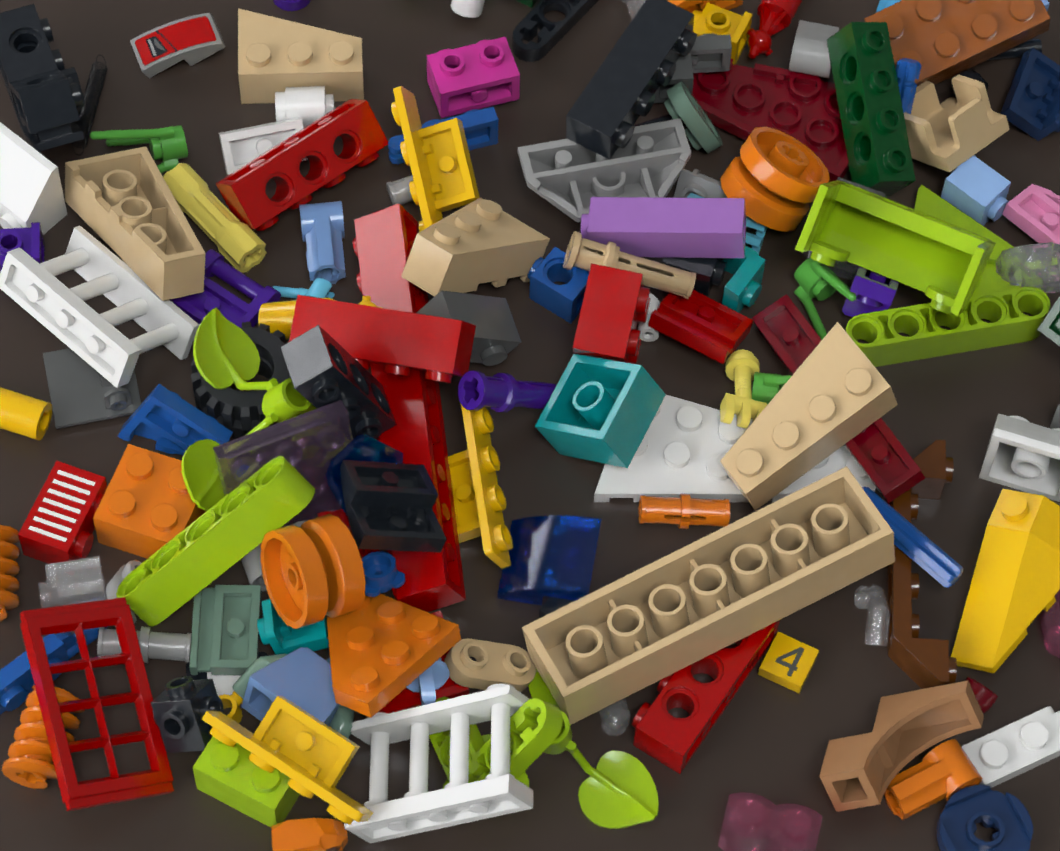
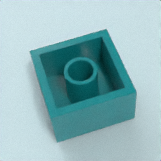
[535,354,666,468]

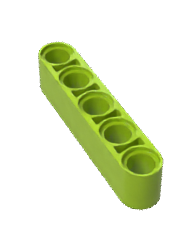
[845,287,1050,367]
[116,456,315,627]

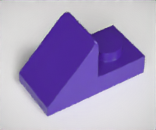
[842,266,899,317]

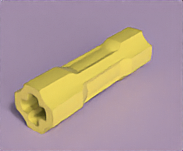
[163,163,267,272]

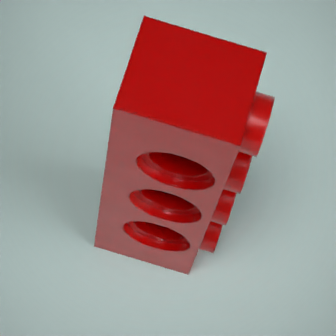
[215,99,388,231]
[632,620,780,774]

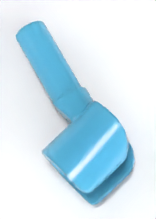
[273,278,335,299]

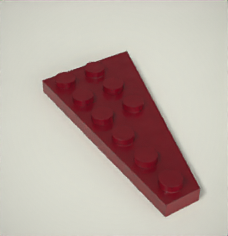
[692,59,849,182]

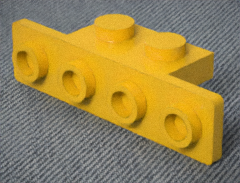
[391,86,480,232]
[448,405,513,569]
[202,696,373,825]

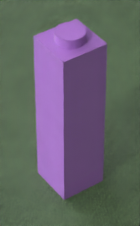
[581,197,747,258]

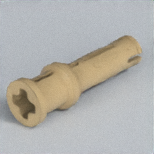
[563,231,696,299]

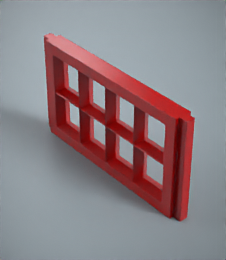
[20,597,174,812]

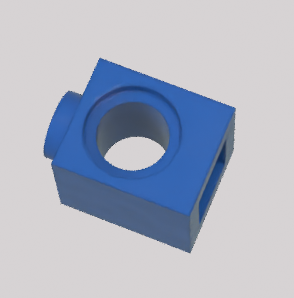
[528,247,589,324]

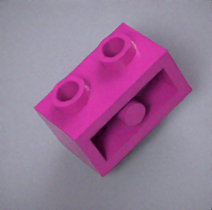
[427,37,520,118]

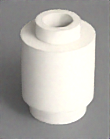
[275,86,334,128]

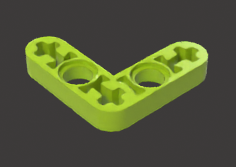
[429,697,563,783]

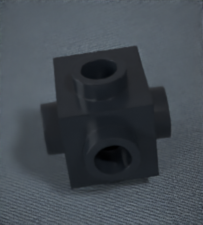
[151,676,224,753]

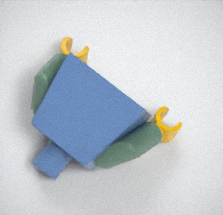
[218,647,354,739]

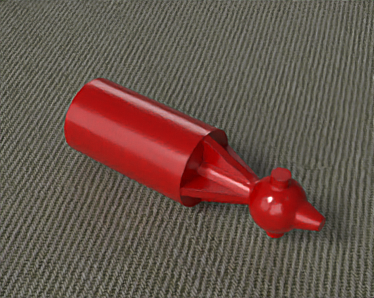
[747,0,803,59]

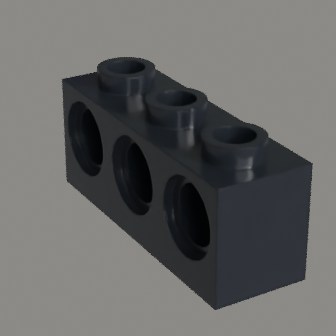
[281,325,397,446]

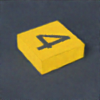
[758,631,819,693]

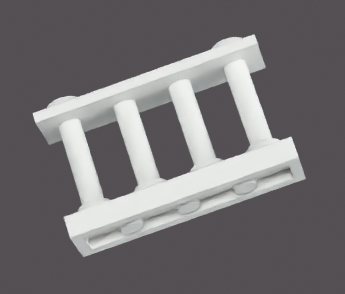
[0,226,199,388]
[344,684,533,844]

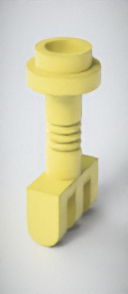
[720,349,767,429]

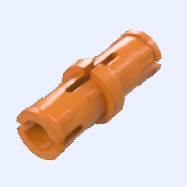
[638,494,730,529]

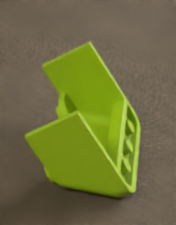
[795,180,996,315]

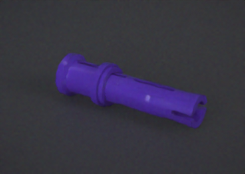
[458,371,557,412]

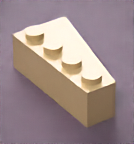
[65,146,206,301]

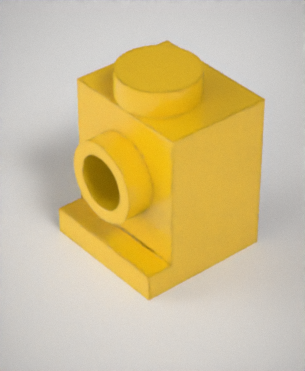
[693,2,753,64]

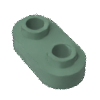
[664,81,723,154]

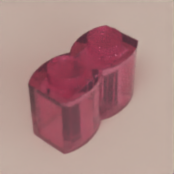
[718,792,823,851]

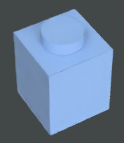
[941,155,1011,226]

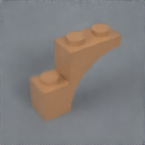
[819,680,984,812]

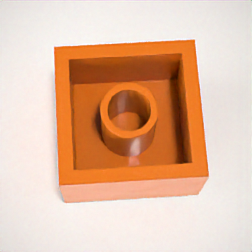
[93,444,206,559]

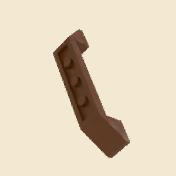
[887,440,957,689]

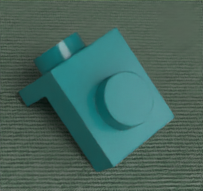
[722,246,766,313]
[257,599,329,655]

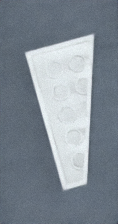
[594,395,876,502]

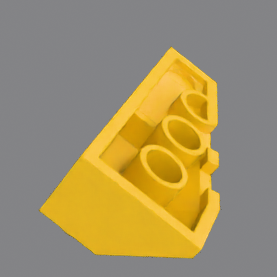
[951,489,1060,673]

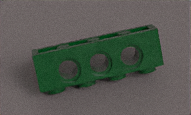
[827,22,916,196]

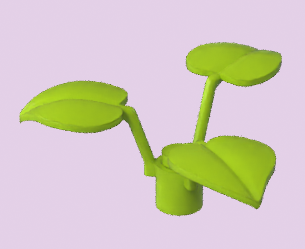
[181,308,359,511]
[443,669,659,829]

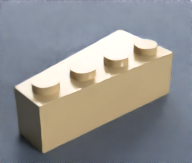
[720,322,898,511]

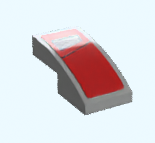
[130,13,226,78]

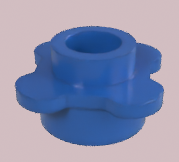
[362,551,406,597]

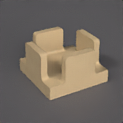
[904,74,1010,172]

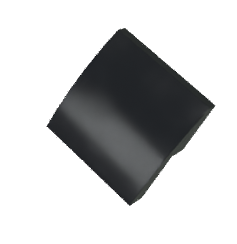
[340,460,447,553]

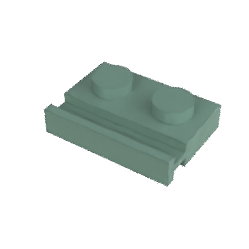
[189,585,262,675]

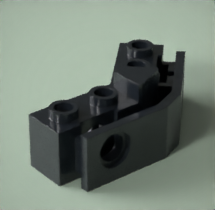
[0,4,86,152]

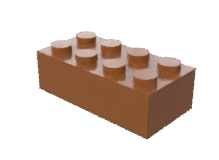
[864,0,1051,87]

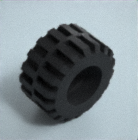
[191,322,290,443]

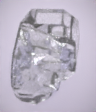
[996,242,1060,294]

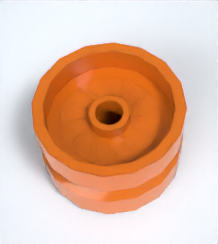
[720,127,830,232]
[260,514,366,629]

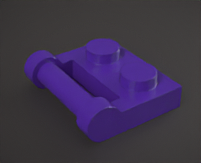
[170,249,281,328]

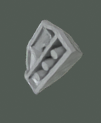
[518,118,691,223]

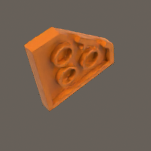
[326,594,461,718]

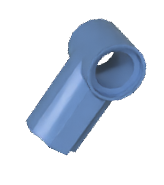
[299,201,346,284]

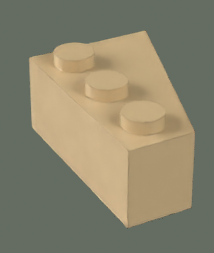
[238,8,364,104]
[401,198,550,297]

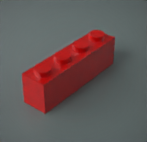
[289,295,476,384]

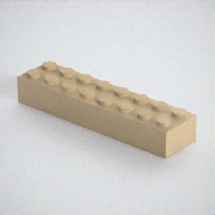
[522,466,895,725]

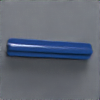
[862,486,963,588]

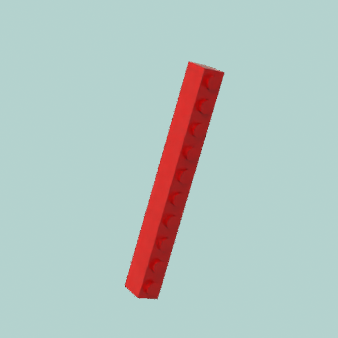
[353,203,466,612]

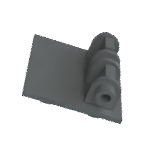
[43,337,141,429]

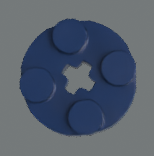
[937,785,1033,851]

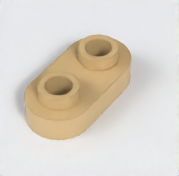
[444,638,536,692]

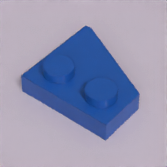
[117,384,233,456]

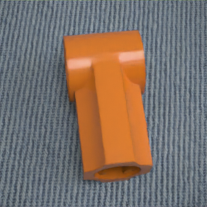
[884,739,982,821]

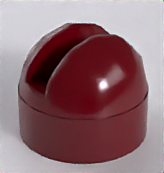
[965,676,999,714]

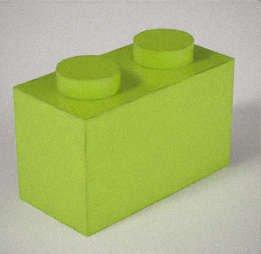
[193,736,300,828]

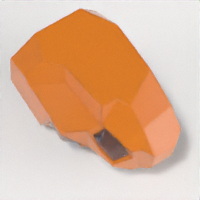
[271,818,348,851]

